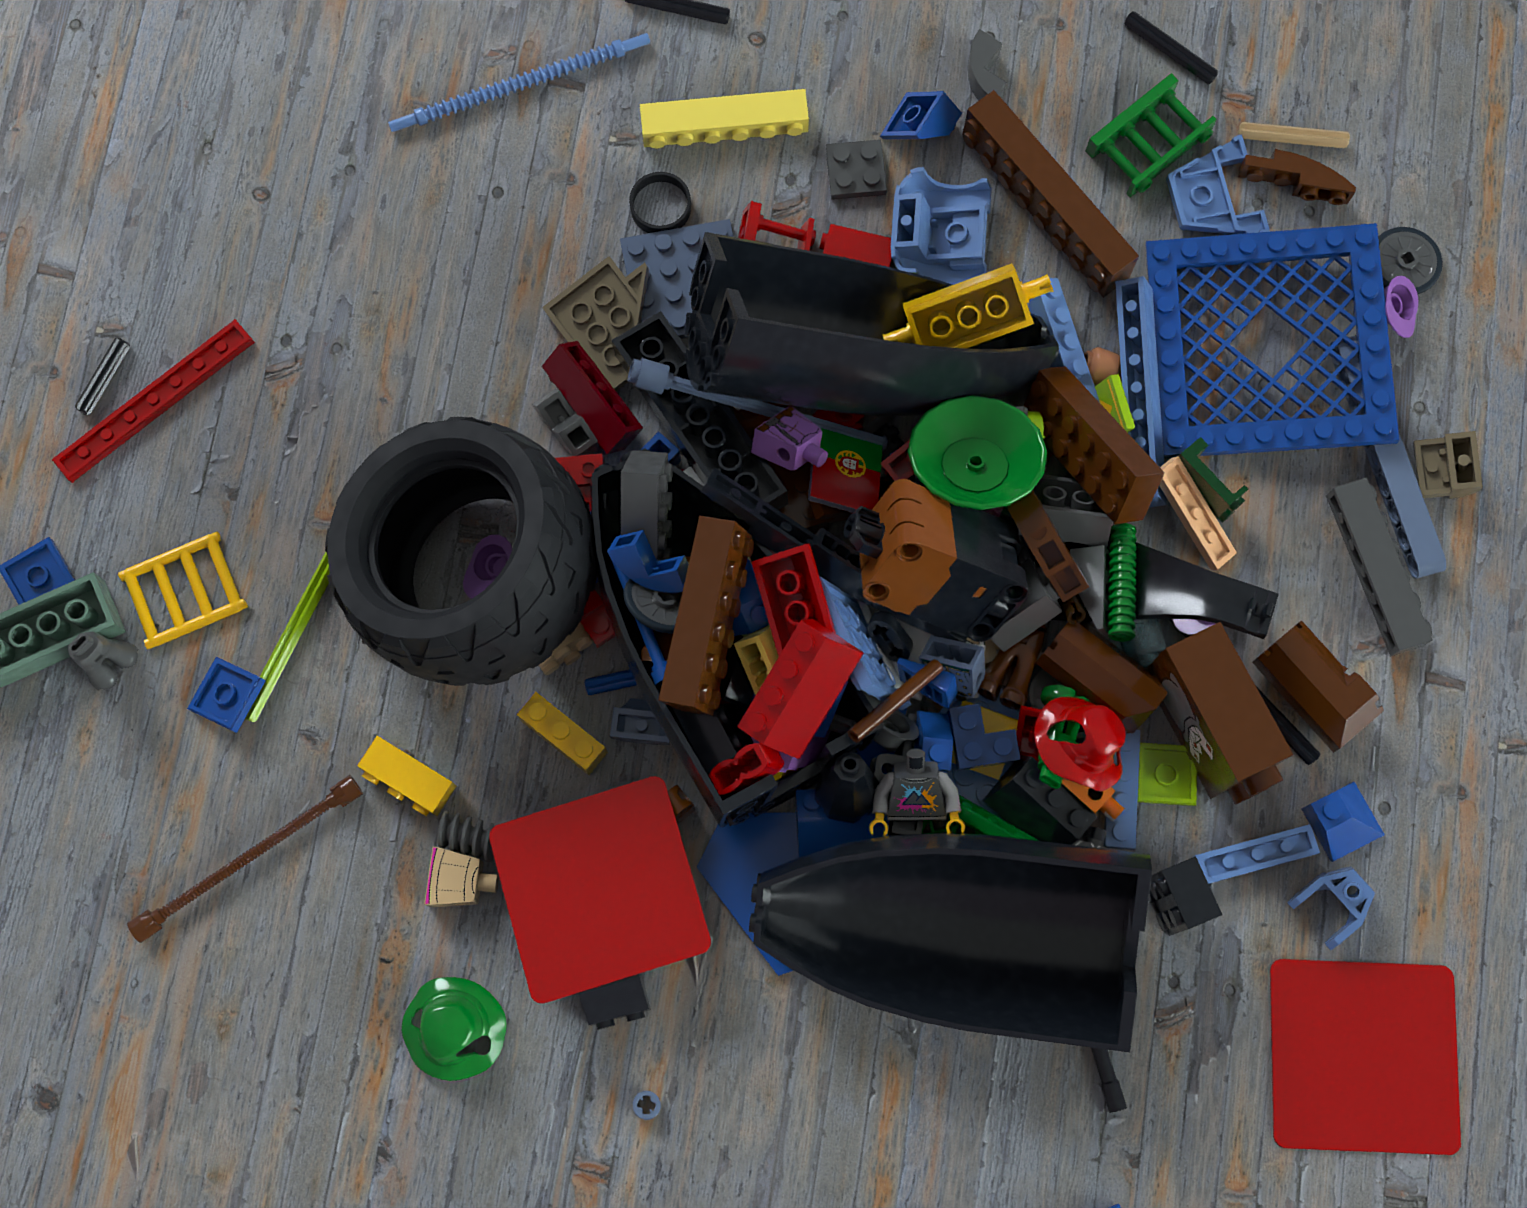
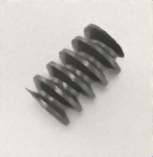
[437,810,494,862]

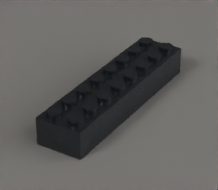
[611,311,788,526]

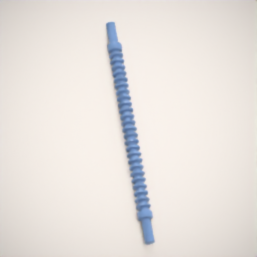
[388,33,650,132]

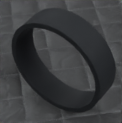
[629,172,691,233]

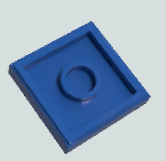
[0,537,76,605]
[187,657,266,733]

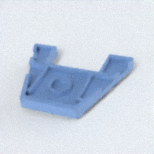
[1166,135,1270,235]

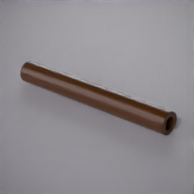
[848,659,943,743]

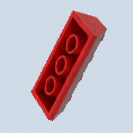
[751,543,836,656]
[737,619,864,759]

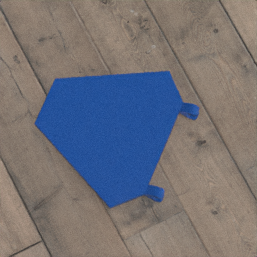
[697,812,799,976]

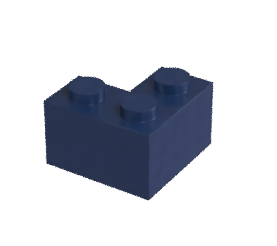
[947,703,1020,771]

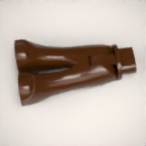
[977,623,1047,711]

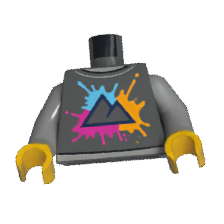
[869,749,966,836]

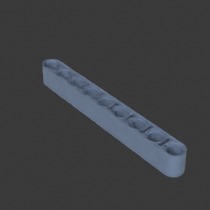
[1330,335,1446,579]

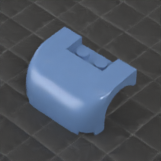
[891,167,992,285]

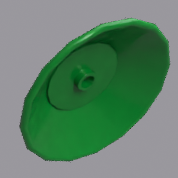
[908,396,1047,510]

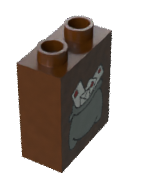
[1146,622,1293,805]

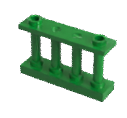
[1085,73,1217,197]

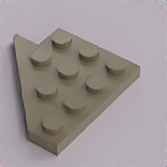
[542,256,649,391]

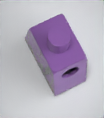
[751,406,828,470]

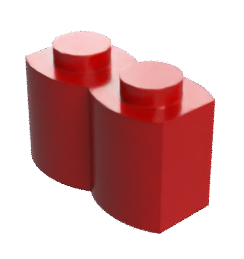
[709,743,785,795]

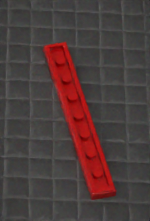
[51,319,255,483]

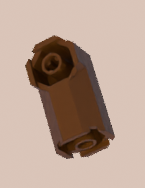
[1036,615,1168,733]
[1252,620,1384,753]

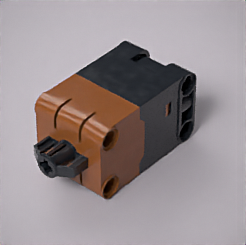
[844,479,1029,642]

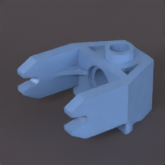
[1288,866,1375,950]

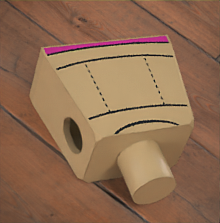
[424,847,499,907]

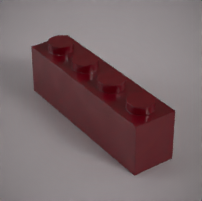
[541,341,643,454]

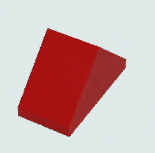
[1016,706,1042,762]

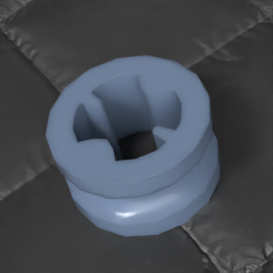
[633,1091,661,1120]

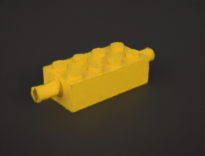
[882,263,1054,349]

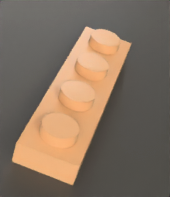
[1159,456,1237,570]

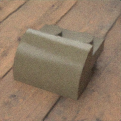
[1413,431,1483,499]

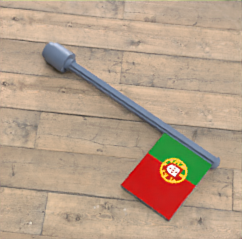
[627,358,888,513]

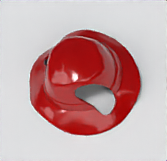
[1034,697,1126,792]

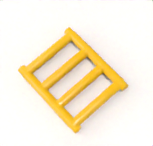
[118,531,248,649]

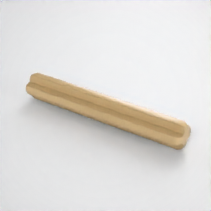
[1238,122,1350,148]

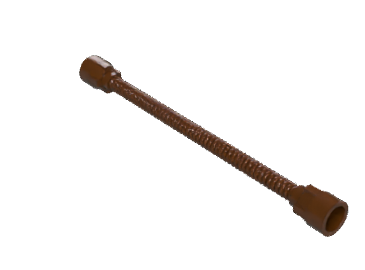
[127,775,363,943]

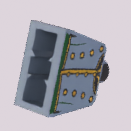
[919,635,985,701]

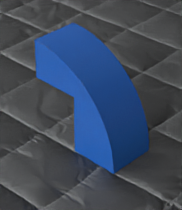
[607,530,689,593]

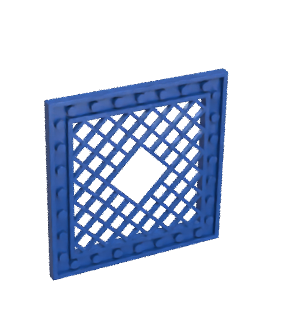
[1145,223,1399,458]

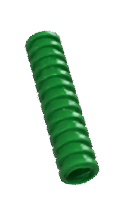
[1108,523,1137,642]

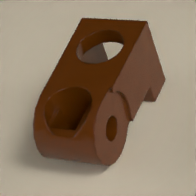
[668,785,695,824]

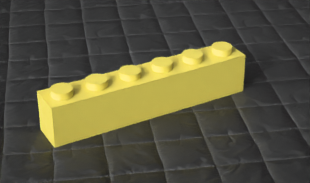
[640,89,809,149]

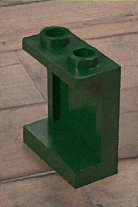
[1179,437,1249,523]

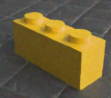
[517,692,608,775]
[357,736,457,817]

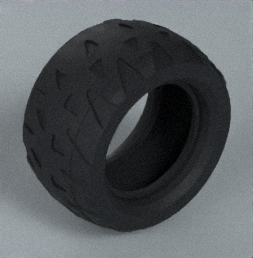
[325,417,597,686]

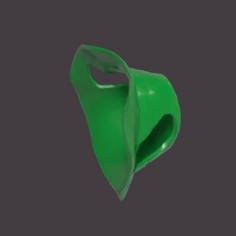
[402,977,507,1081]

